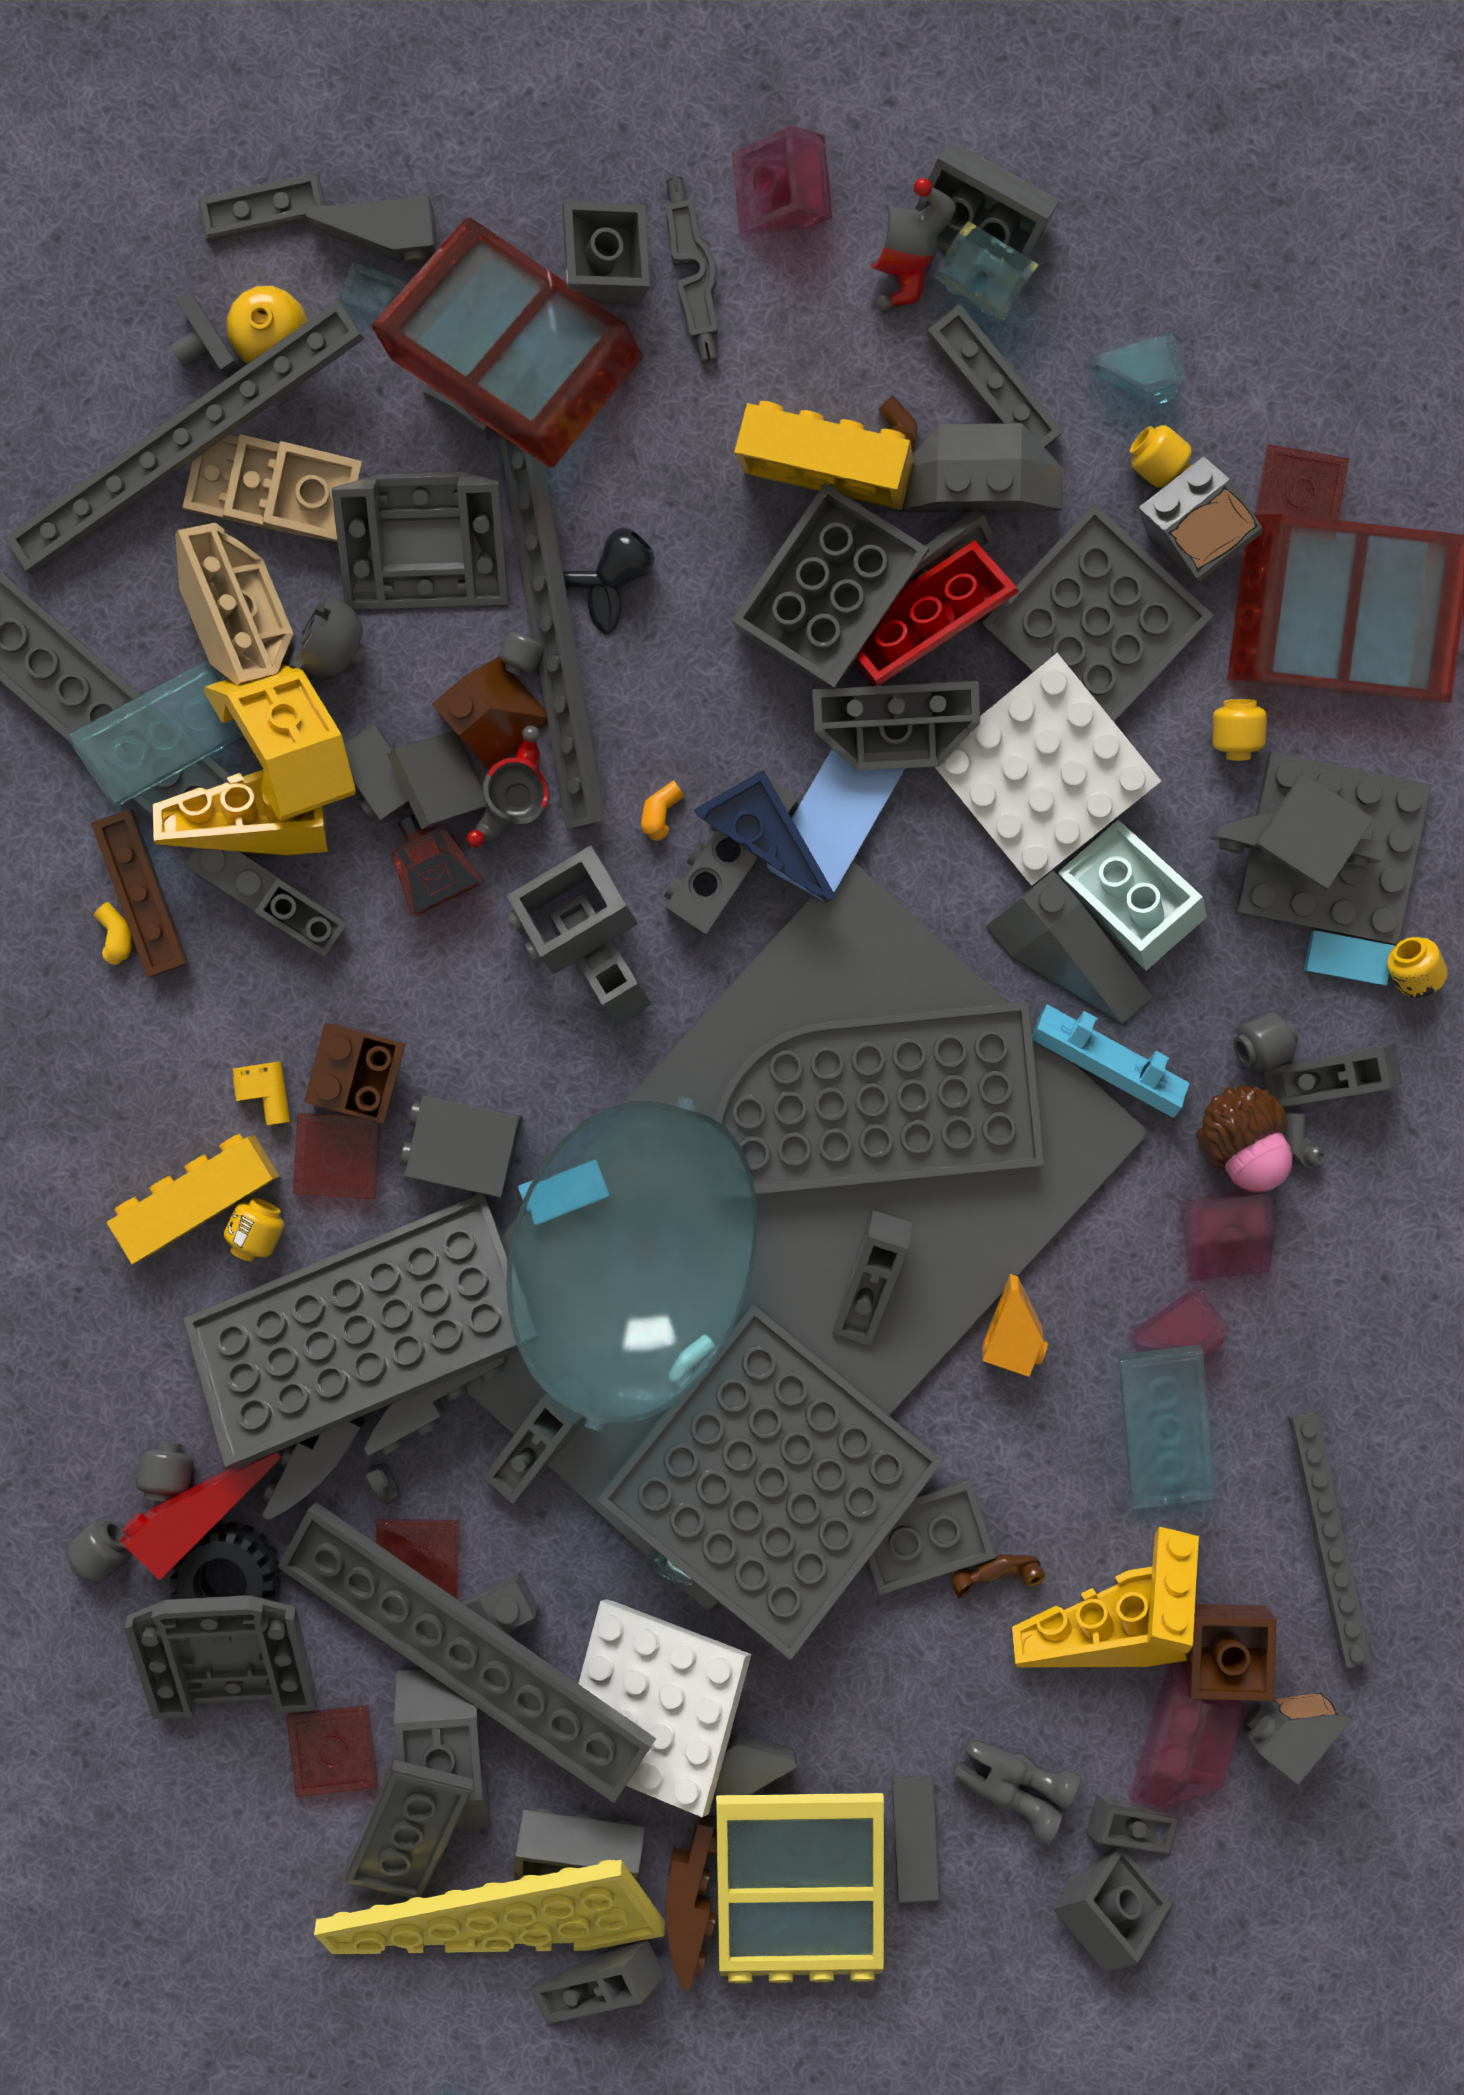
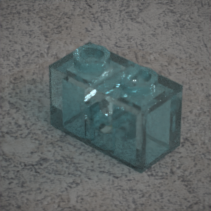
[934,221,1039,321]

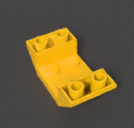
[204,663,356,821]

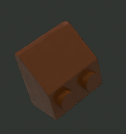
[1186,1604,1277,1701]

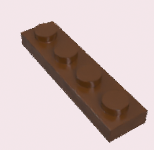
[91,809,189,978]

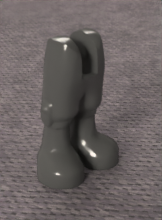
[953,1739,1081,1846]

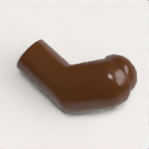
[878,395,918,452]

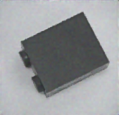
[400,1095,522,1197]

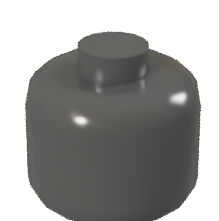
[498,631,544,676]

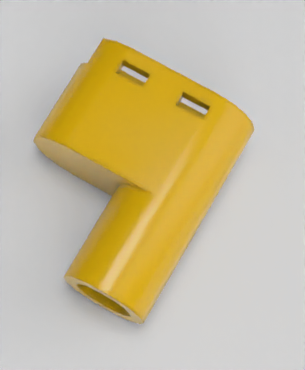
[232,1061,291,1125]

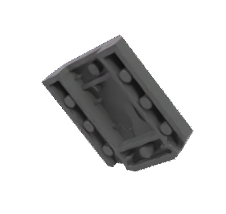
[124,1595,318,1719]

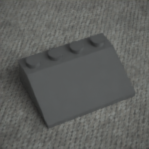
[731,483,929,689]

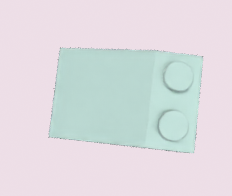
[1058,820,1207,971]

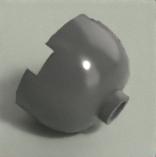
[289,593,366,679]

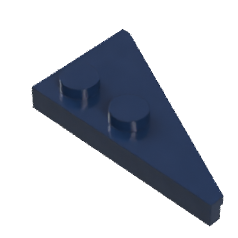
[694,770,836,902]

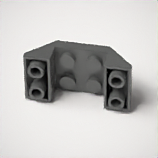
[394,1667,491,1829]

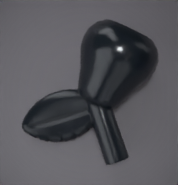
[563,528,655,634]

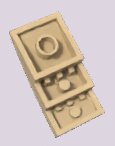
[182,434,362,542]

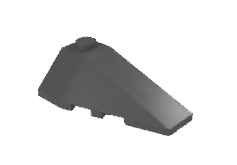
[986,871,1154,1024]

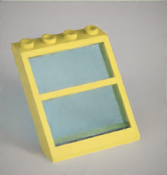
[716,1793,884,1984]

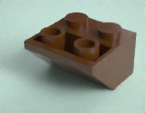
[304,1022,406,1124]

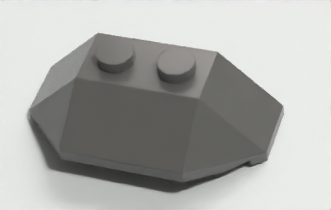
[897,423,1063,513]
[812,681,980,771]

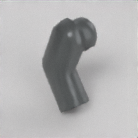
[1284,1113,1327,1169]

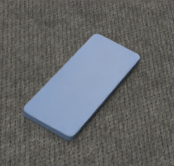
[767,749,906,901]

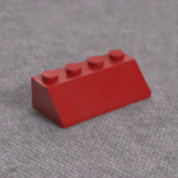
[852,540,1019,686]

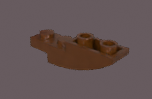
[666,1814,717,1991]

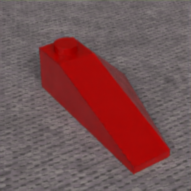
[120,1452,282,1580]

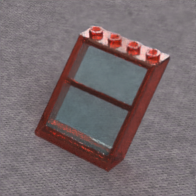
[371,218,643,467]
[1227,514,1464,703]

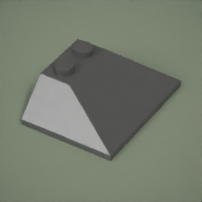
[332,471,509,610]

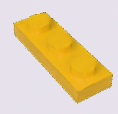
[1147,1527,1199,1653]

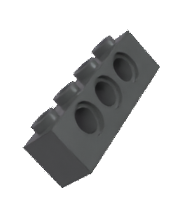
[663,770,798,936]

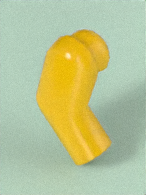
[93,902,133,965]

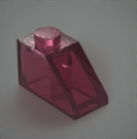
[1128,1286,1230,1355]

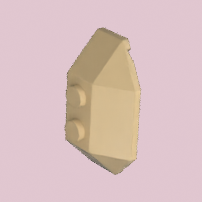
[175,523,294,686]

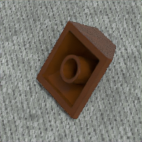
[432,656,548,770]

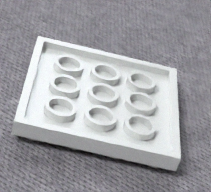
[935,653,1161,886]
[578,1599,751,1817]

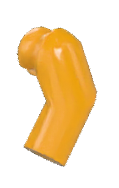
[640,780,685,841]

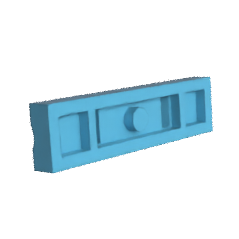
[1032,1004,1189,1118]

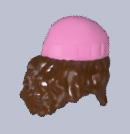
[1196,1084,1292,1193]

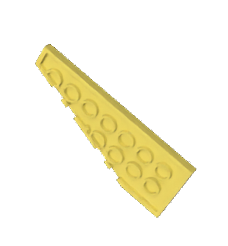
[314,1860,665,1954]

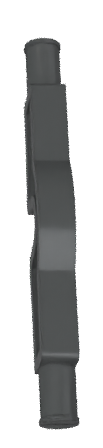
[665,176,718,363]

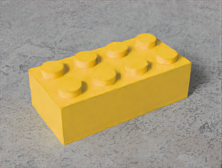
[734,401,914,510]

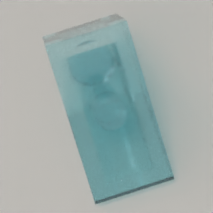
[1088,332,1187,404]

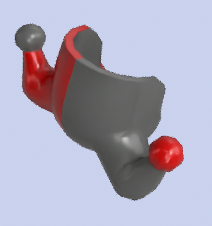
[870,178,956,312]
[467,726,549,848]

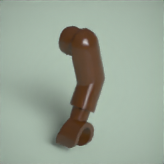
[953,1554,1045,1599]

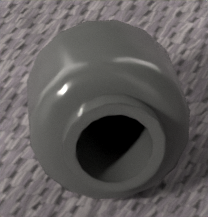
[1233,1013,1298,1072]
[136,1442,193,1502]
[67,1520,129,1582]

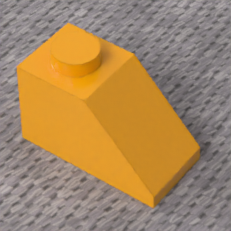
[982,1274,1048,1377]

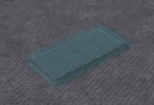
[68,659,244,808]
[1118,1344,1214,1509]

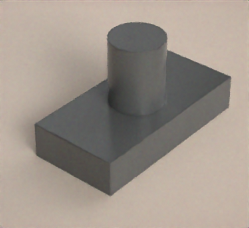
[170,290,241,378]

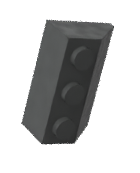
[915,140,1060,289]
[514,1809,645,1882]

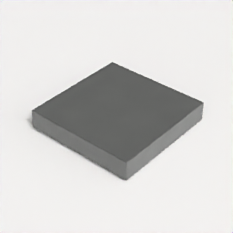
[387,731,487,829]
[1254,773,1374,890]

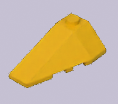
[153,769,328,855]
[1012,1567,1187,1668]

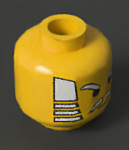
[224,1197,285,1262]

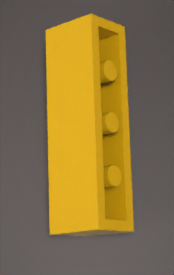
[106,1133,280,1264]

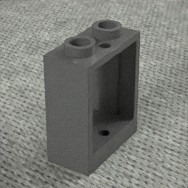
[507,845,638,975]

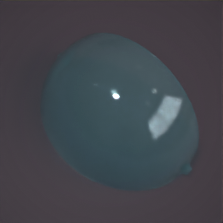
[506,1096,757,1431]

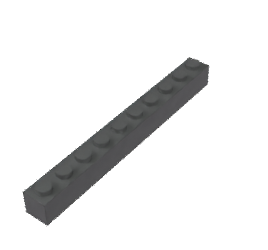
[1288,1410,1372,1668]

